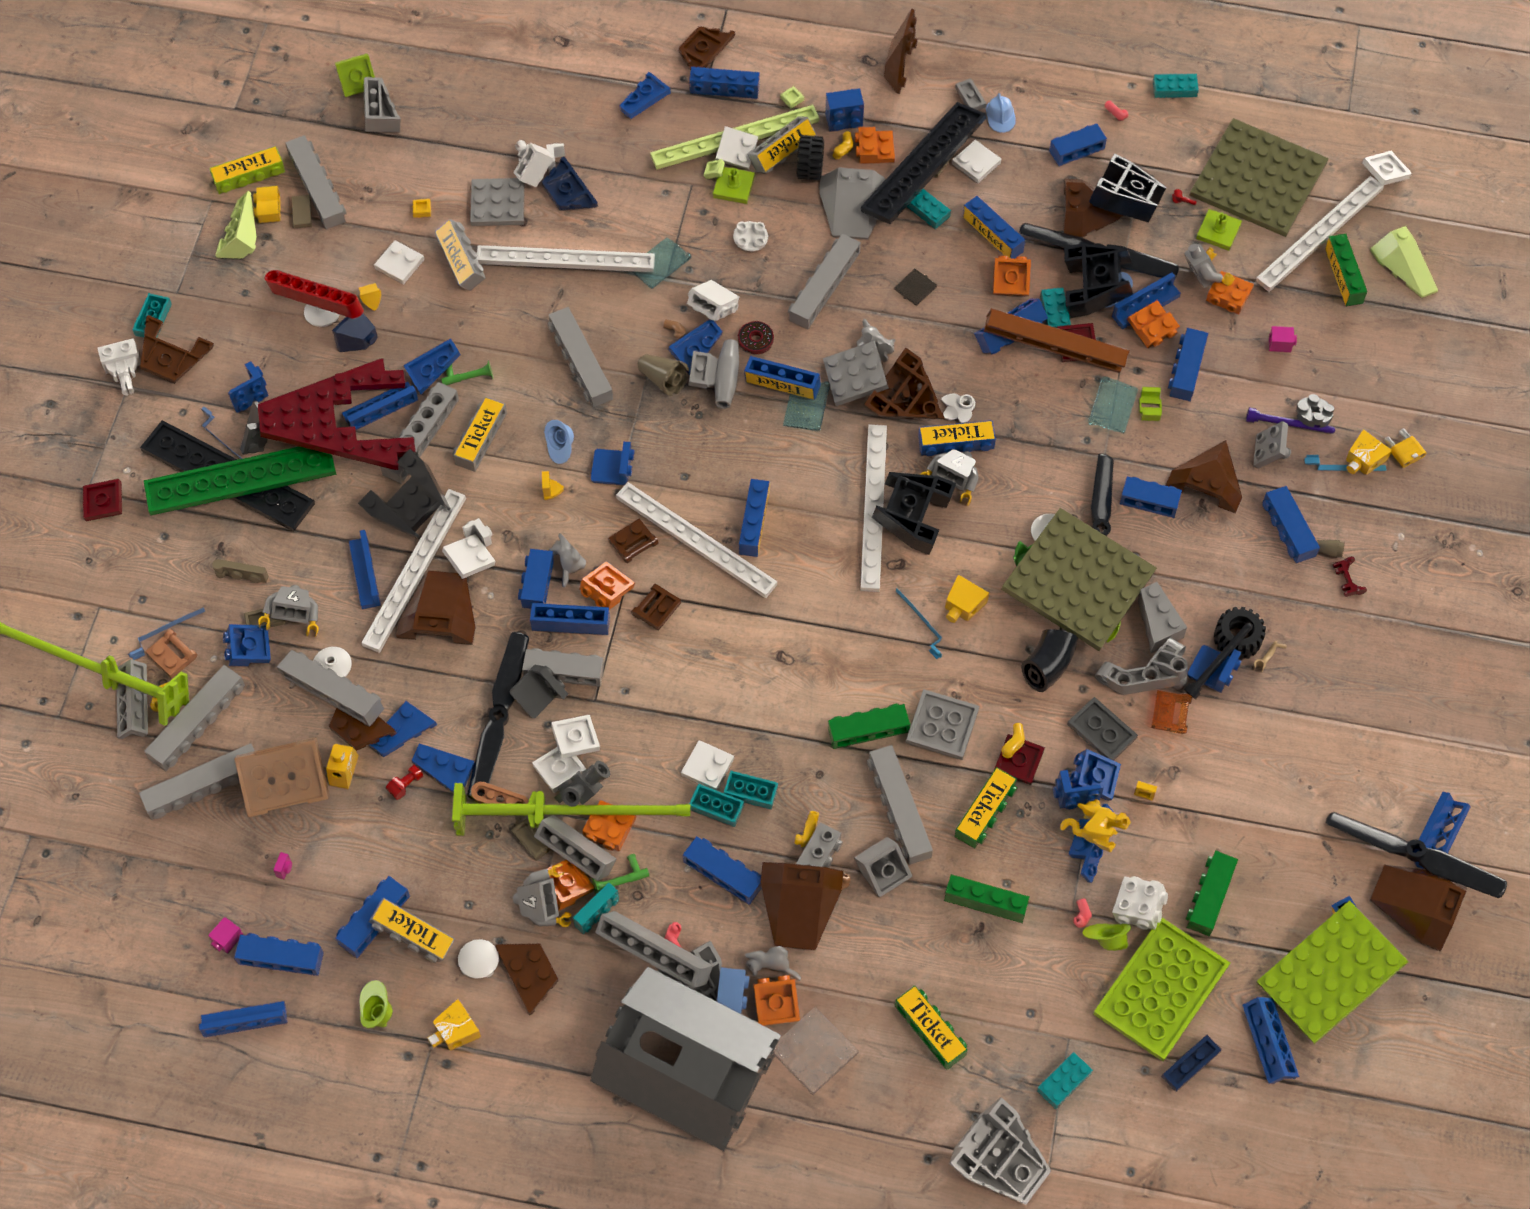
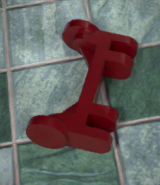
[1333,556,1367,597]

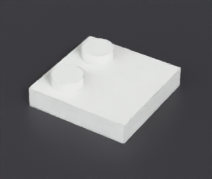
[715,126,758,170]
[952,140,1001,183]
[1362,151,1412,186]
[374,240,424,285]
[442,534,495,579]
[551,715,600,759]
[681,740,734,791]
[532,747,586,793]

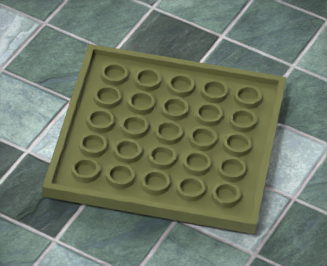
[1189,118,1329,237]
[1001,508,1157,651]

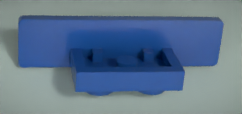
[1069,804,1113,883]

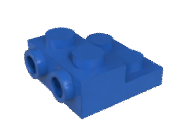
[223,624,271,666]
[1070,749,1121,801]

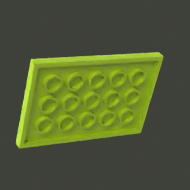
[1257,900,1408,1044]
[1093,918,1230,1062]

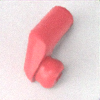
[1104,101,1128,121]

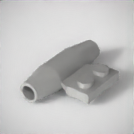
[688,339,740,409]

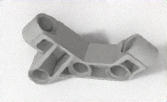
[1095,638,1187,695]

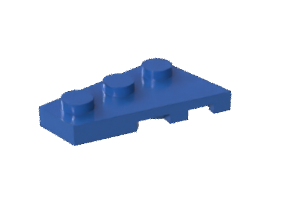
[620,72,671,119]
[668,319,723,375]
[403,339,461,394]
[368,701,437,757]
[412,743,474,793]

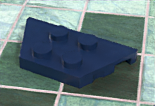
[542,156,598,210]

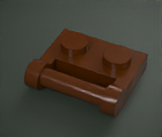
[608,519,659,564]
[631,584,681,631]

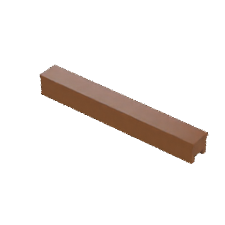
[984,308,1130,373]

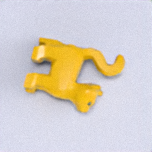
[1060,799,1131,852]

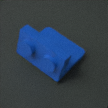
[228,361,269,413]
[591,441,635,485]
[1187,645,1242,693]
[1053,770,1104,810]

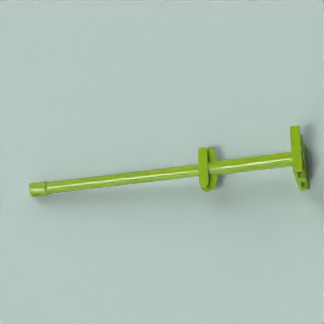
[0,622,189,726]
[452,783,691,836]

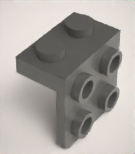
[240,401,268,454]
[510,665,568,718]

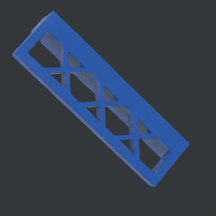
[1112,273,1181,330]
[342,382,418,430]
[349,530,381,610]
[1413,792,1471,869]
[1242,997,1300,1084]
[199,1001,287,1038]

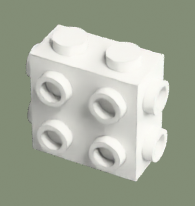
[687,280,740,321]
[1112,876,1168,930]

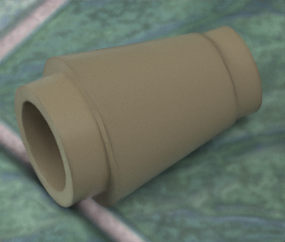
[1317,540,1345,558]

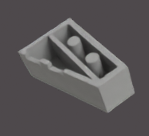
[364,77,401,132]
[1138,582,1187,653]

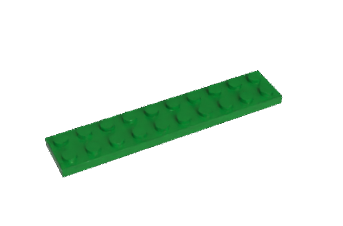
[143,446,337,516]

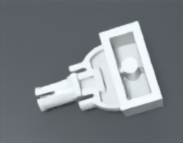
[514,140,553,187]
[98,338,141,395]

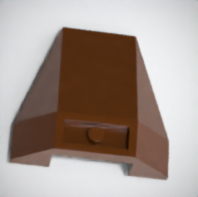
[884,9,918,94]
[396,570,476,645]
[760,862,844,950]
[1370,865,1467,951]

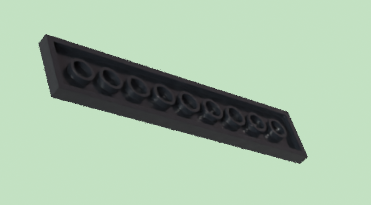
[861,102,986,225]
[140,420,315,532]

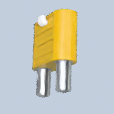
[1384,428,1427,468]

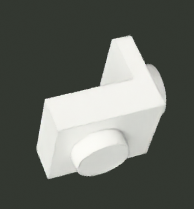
[546,143,565,172]
[463,518,492,547]

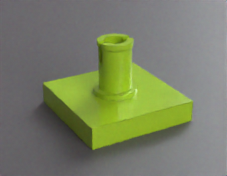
[335,53,375,97]
[713,167,755,204]
[1196,209,1242,251]

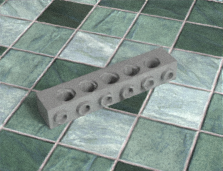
[380,382,459,484]

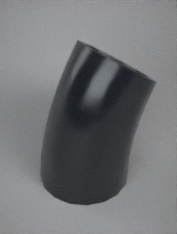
[1021,629,1078,692]

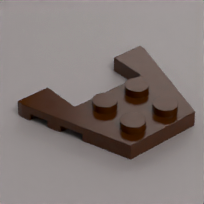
[140,315,214,384]

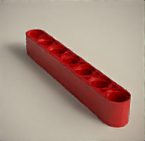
[265,270,364,319]

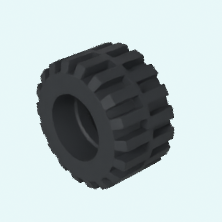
[797,135,824,181]
[1214,607,1266,660]

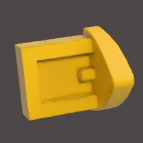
[358,283,381,311]
[542,471,564,500]

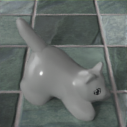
[857,319,895,362]
[549,533,586,587]
[745,946,801,981]

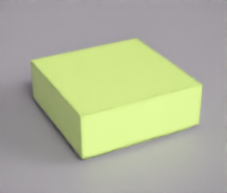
[780,86,804,109]
[703,159,725,179]

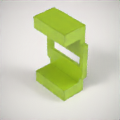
[1139,387,1162,421]

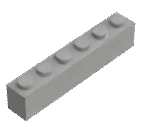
[285,135,347,229]
[788,234,861,330]
[547,307,613,407]
[277,650,384,726]
[144,665,245,771]
[139,743,254,820]
[867,745,933,865]
[595,911,713,988]

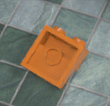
[855,127,895,164]
[993,255,1031,296]
[1206,271,1254,314]
[1127,300,1180,348]
[579,562,635,610]
[582,800,637,852]
[546,860,595,911]
[753,975,800,1026]

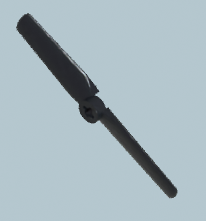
[1019,223,1179,278]
[1091,454,1114,536]
[467,632,529,799]
[1326,812,1507,898]

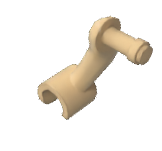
[1252,641,1287,672]

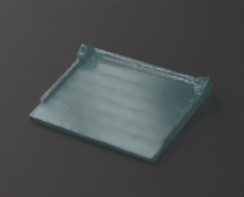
[632,237,692,289]
[1088,376,1138,433]
[783,381,830,431]

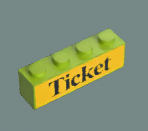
[209,146,285,194]

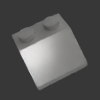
[854,837,913,897]

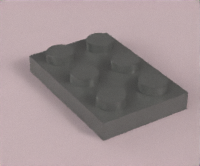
[1067,697,1138,761]

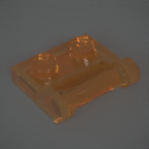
[1151,690,1192,734]

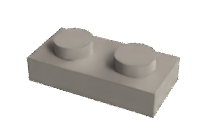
[955,78,986,110]

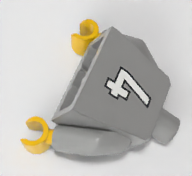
[1184,244,1235,288]
[920,449,979,506]
[258,585,319,637]
[513,864,572,927]

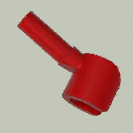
[1172,189,1197,205]

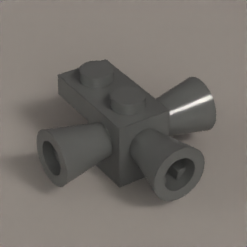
[554,761,611,807]

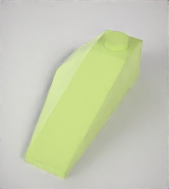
[215,191,257,258]
[1370,226,1438,298]

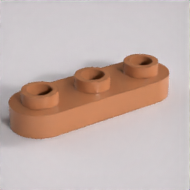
[471,782,529,804]

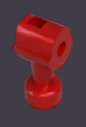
[385,764,424,800]

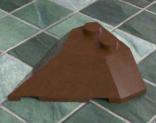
[1064,178,1124,238]
[864,348,945,420]
[1165,440,1242,514]

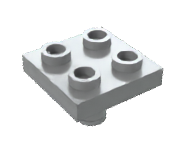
[1253,421,1291,468]

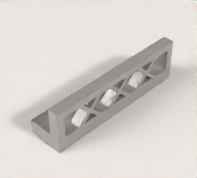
[117,659,148,739]

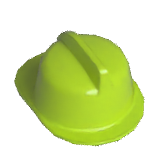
[1082,923,1131,951]
[359,980,393,1028]

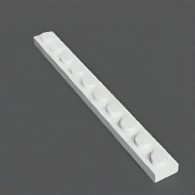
[1255,176,1384,292]
[477,245,655,272]
[860,425,887,592]
[616,482,777,598]
[362,489,466,653]

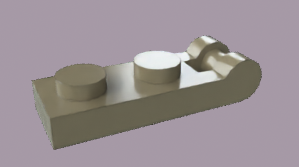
[212,559,269,583]

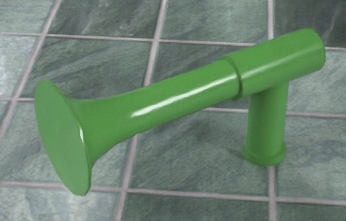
[441,360,494,385]
[592,854,649,894]

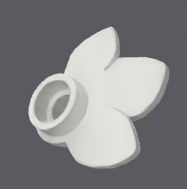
[941,393,975,423]

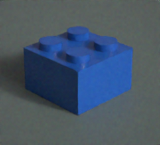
[825,88,864,131]

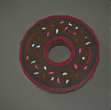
[738,321,774,355]

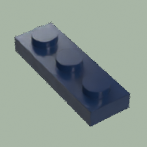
[1161,1035,1222,1092]

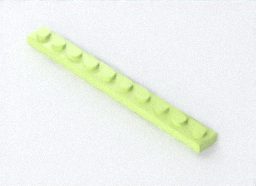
[650,105,819,170]

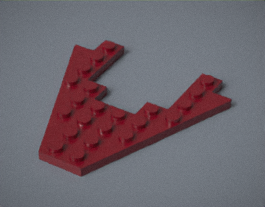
[258,358,416,470]

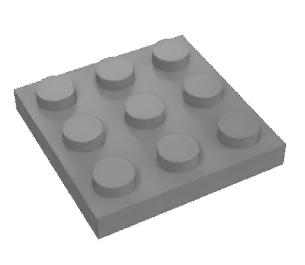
[470,178,525,226]
[823,341,888,406]
[906,689,980,760]

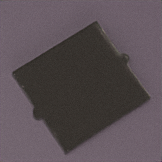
[894,269,937,306]

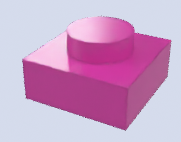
[273,852,292,879]

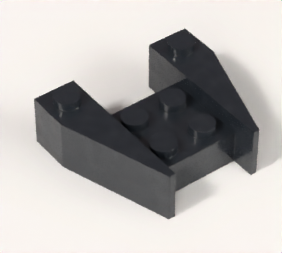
[1089,153,1167,223]
[1064,244,1133,318]
[358,449,451,540]
[872,472,956,555]

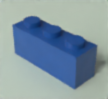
[1049,123,1107,166]
[1120,476,1182,518]
[518,549,554,609]

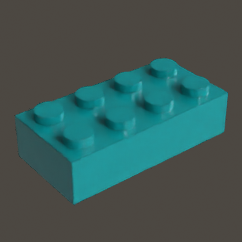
[1153,74,1199,98]
[907,189,951,230]
[1040,288,1071,328]
[132,293,172,338]
[724,770,778,810]
[689,784,744,827]
[573,883,619,934]
[1037,1052,1093,1109]

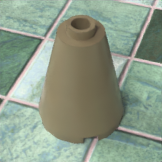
[638,354,689,396]

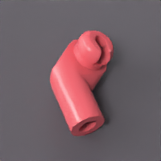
[1073,898,1092,928]
[664,922,682,948]

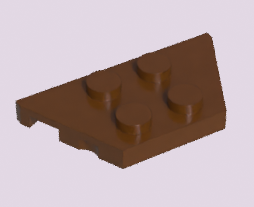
[679,26,735,70]
[329,708,397,751]
[495,943,559,1016]

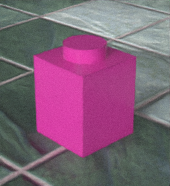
[1269,326,1297,353]
[208,917,243,954]

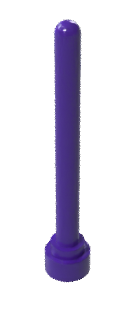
[1246,407,1335,434]

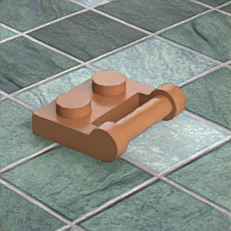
[145,629,197,679]

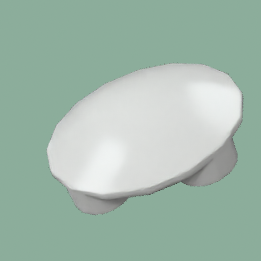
[733,221,768,252]
[458,939,499,979]

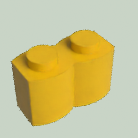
[253,186,281,223]

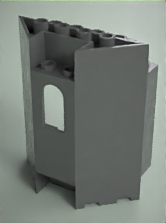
[590,967,782,1152]

